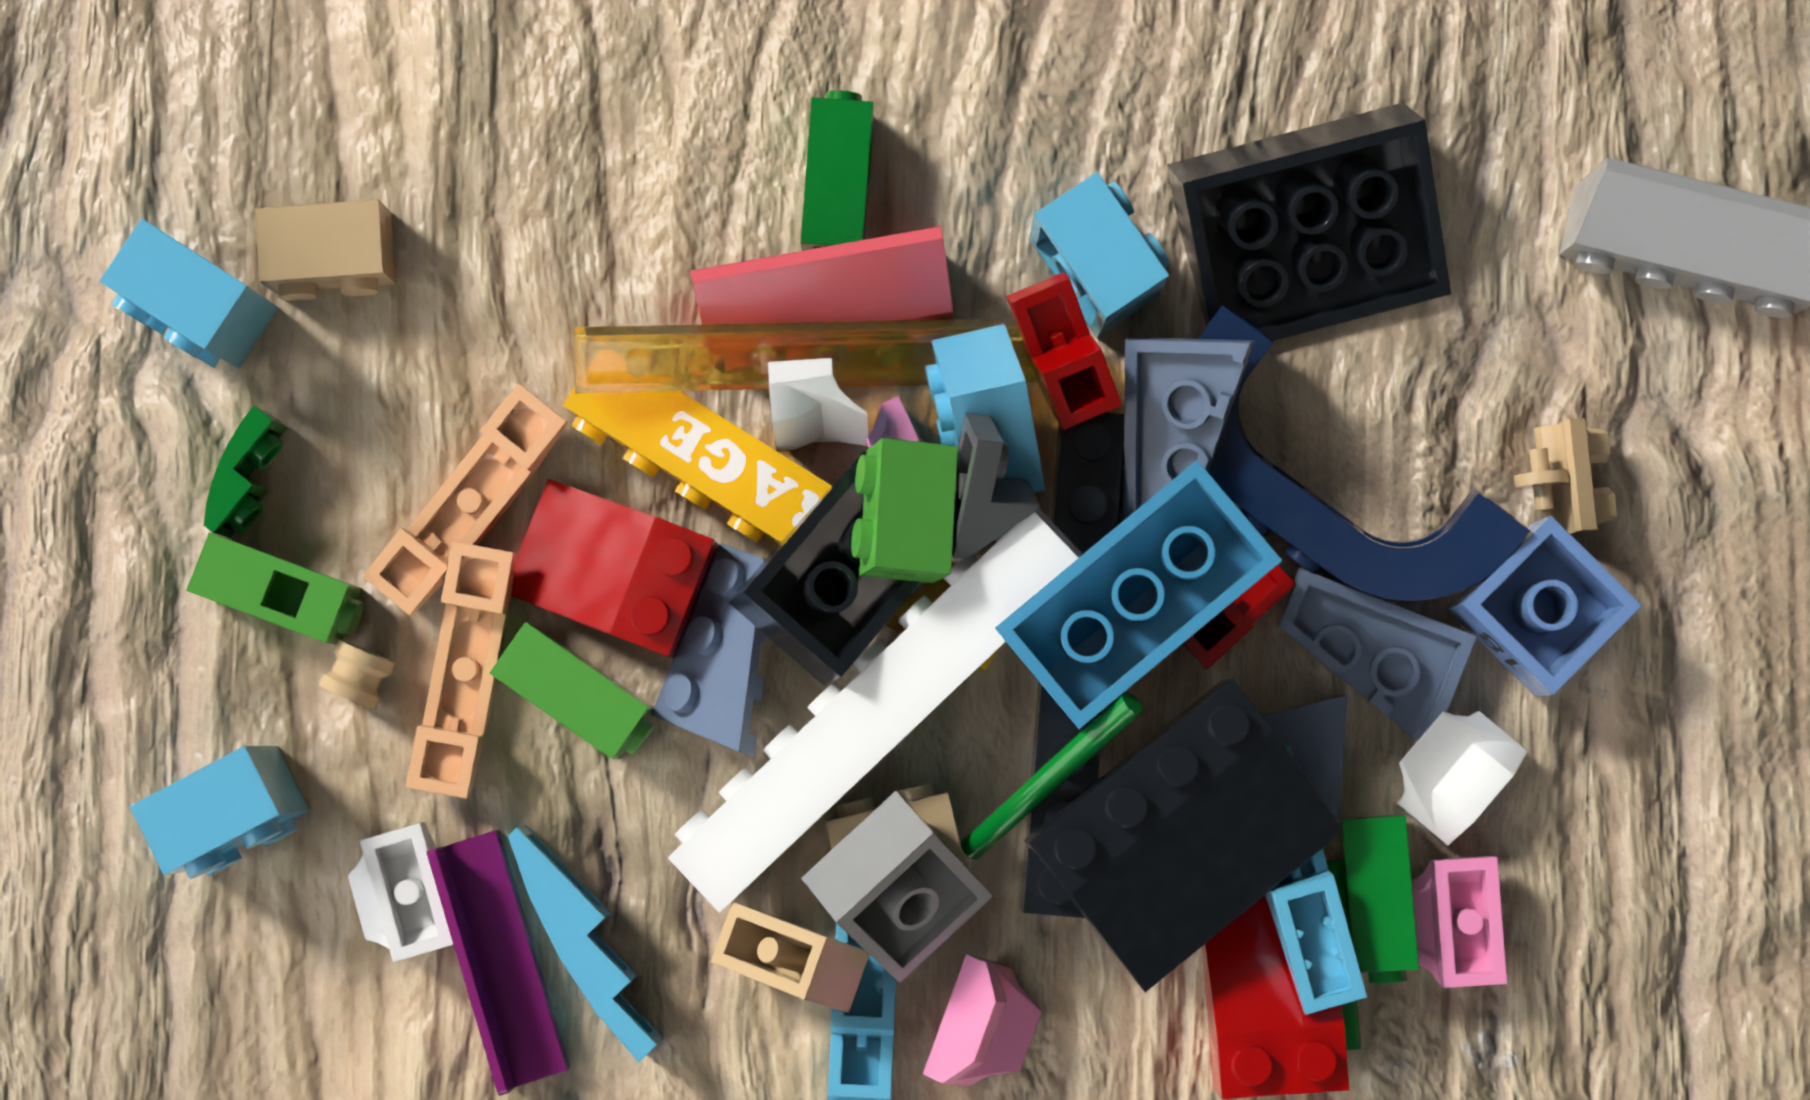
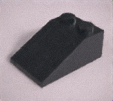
[729,450,920,685]

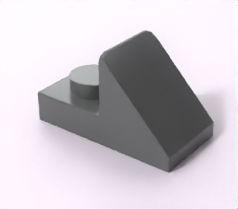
[952,413,1040,559]

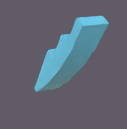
[1266,743,1367,1015]
[508,825,663,1062]
[827,923,896,1100]

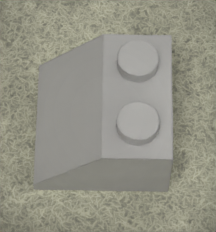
[801,791,993,983]

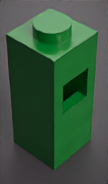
[800,90,874,251]
[1342,814,1419,983]

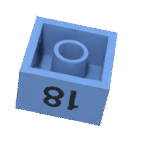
[1447,516,1642,696]

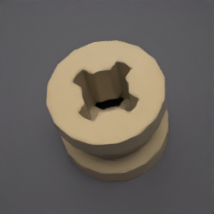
[318,639,396,709]

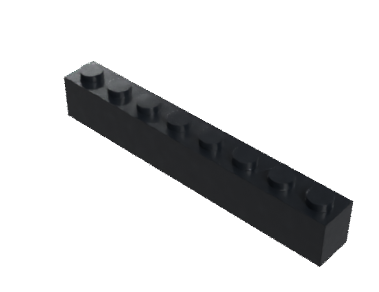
[1020,413,1124,918]

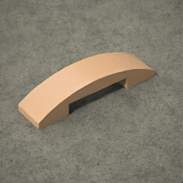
[362,383,568,616]
[405,541,515,799]

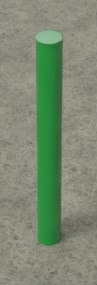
[961,692,1143,860]

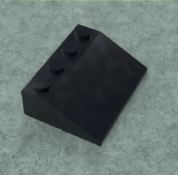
[1167,103,1451,341]
[1023,679,1344,993]

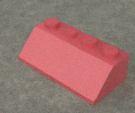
[690,226,954,371]

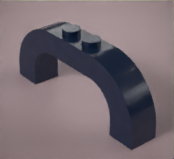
[1199,304,1530,601]

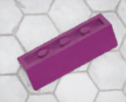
[426,830,570,1096]

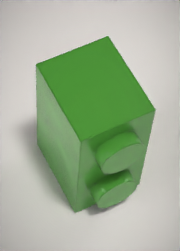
[851,438,958,583]

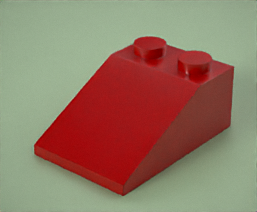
[511,479,719,659]
[1202,897,1350,1099]

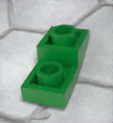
[203,405,288,538]

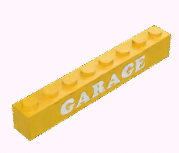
[563,343,1001,672]

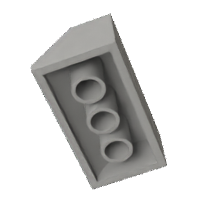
[1559,158,1810,318]

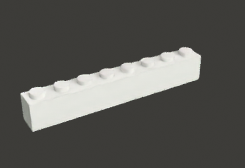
[668,508,1083,913]

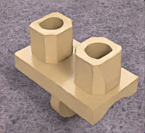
[1514,418,1617,535]

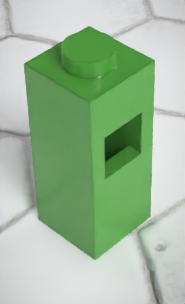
[186,532,364,645]
[489,622,655,759]

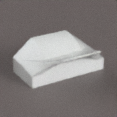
[768,358,869,452]
[1396,711,1528,846]
[348,822,453,963]

